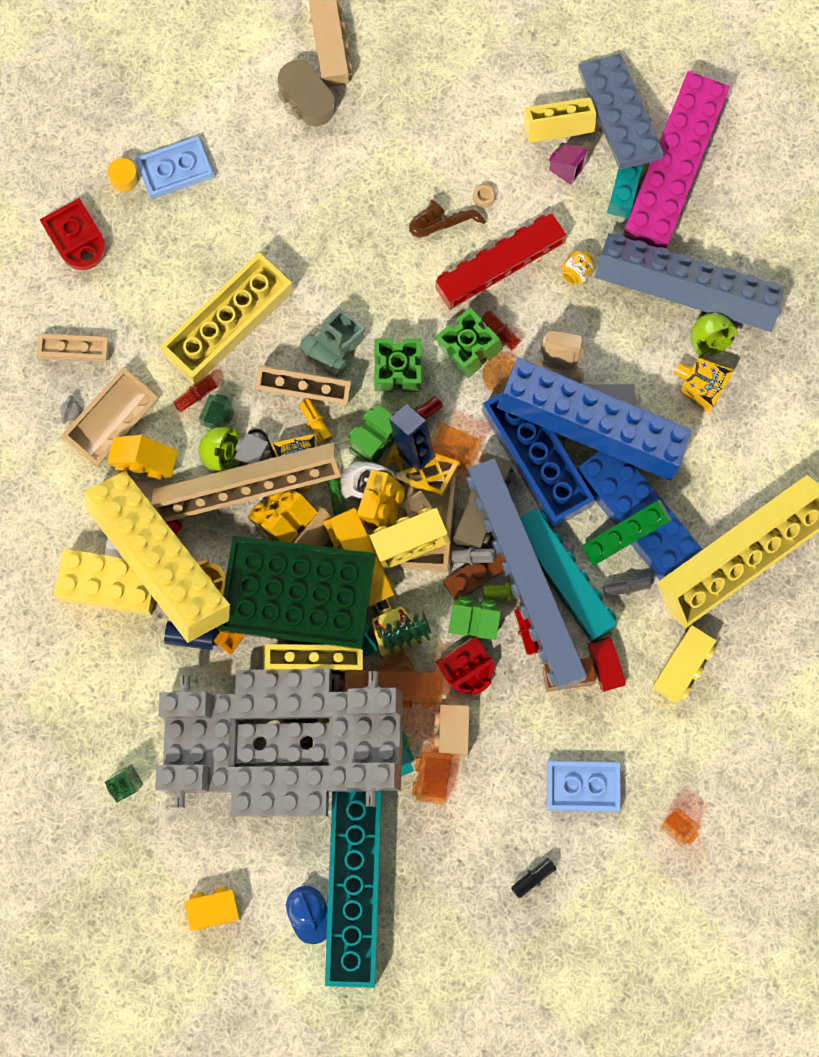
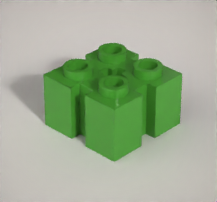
[435,307,503,378]
[374,339,421,391]
[348,404,395,463]
[448,595,501,640]

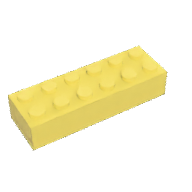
[160,252,293,386]

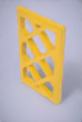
[382,442,461,497]

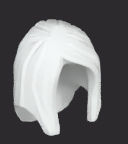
[340,461,396,501]

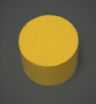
[107,158,138,192]

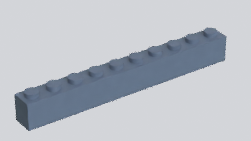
[465,458,587,691]

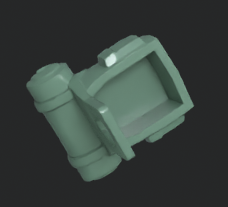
[299,309,365,377]

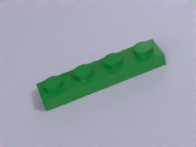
[582,500,672,566]

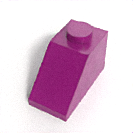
[549,145,588,185]

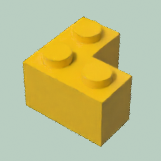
[107,435,178,481]

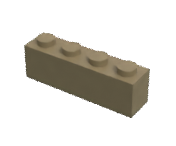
[453,453,515,549]

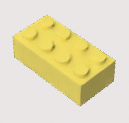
[54,549,155,616]

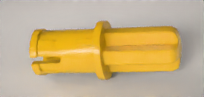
[299,398,333,444]

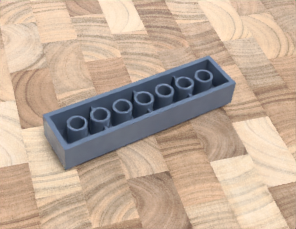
[594,233,785,332]

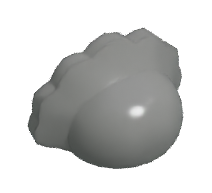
[60,395,82,424]

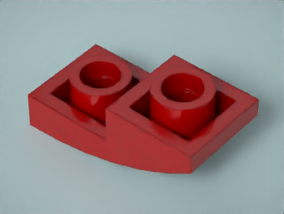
[587,637,626,692]

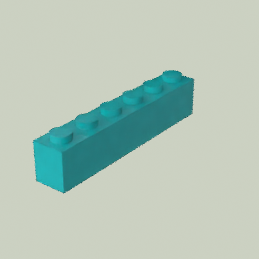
[520,508,617,642]

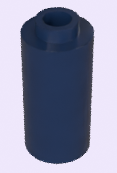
[164,621,220,650]

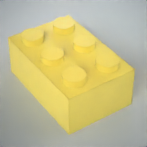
[370,507,450,570]

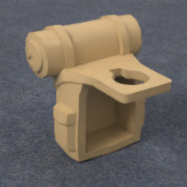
[534,331,584,384]

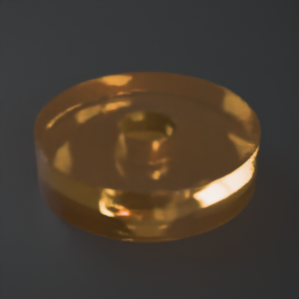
[482,356,515,394]

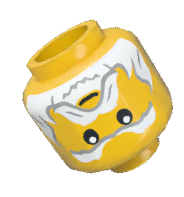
[561,251,595,285]

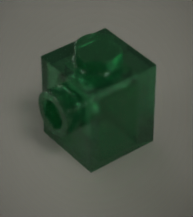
[199,394,234,429]
[104,764,144,803]

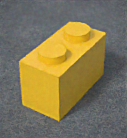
[184,887,240,932]

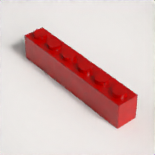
[435,213,567,310]

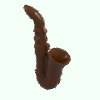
[409,199,486,238]

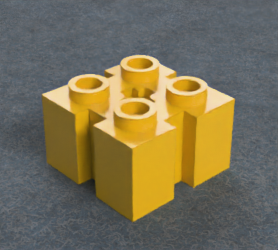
[247,490,318,543]

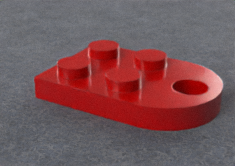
[39,198,106,270]

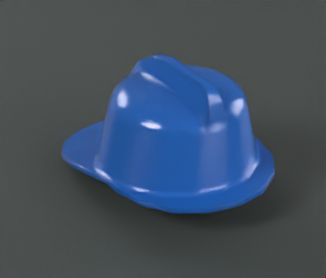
[286,886,328,945]

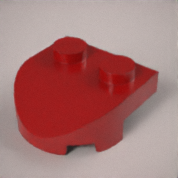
[435,636,495,695]

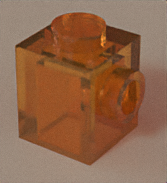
[659,807,700,847]

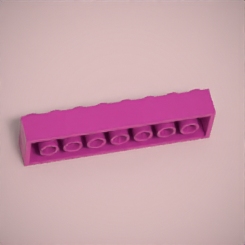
[623,71,730,249]

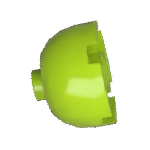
[690,313,738,357]
[198,427,240,472]

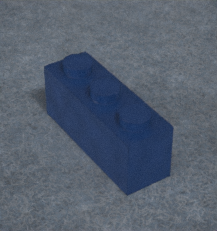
[389,404,435,472]

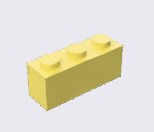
[524,97,596,143]
[652,625,716,704]

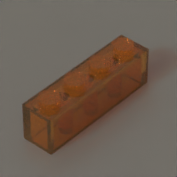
[344,670,442,709]

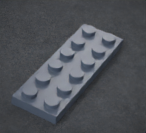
[578,54,663,170]

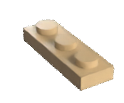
[36,334,109,362]

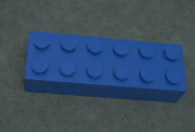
[482,393,595,529]
[576,451,703,580]

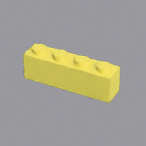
[264,644,363,672]

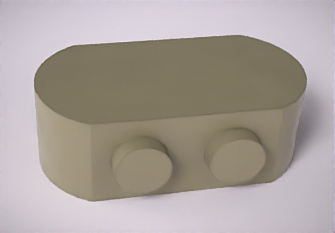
[278,60,335,126]

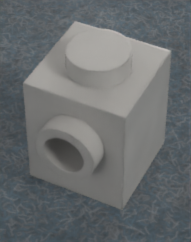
[235,433,271,466]

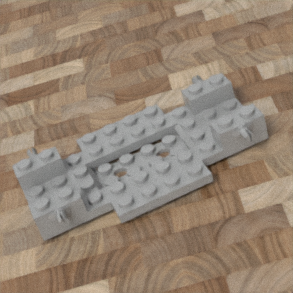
[155,668,403,817]

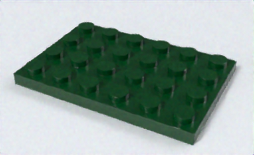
[218,536,376,650]

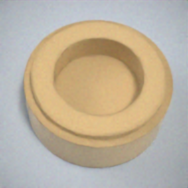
[473,184,495,208]

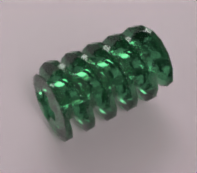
[377,612,431,654]

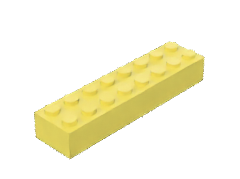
[84,471,230,643]
[656,475,819,628]

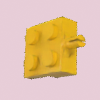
[357,470,405,528]

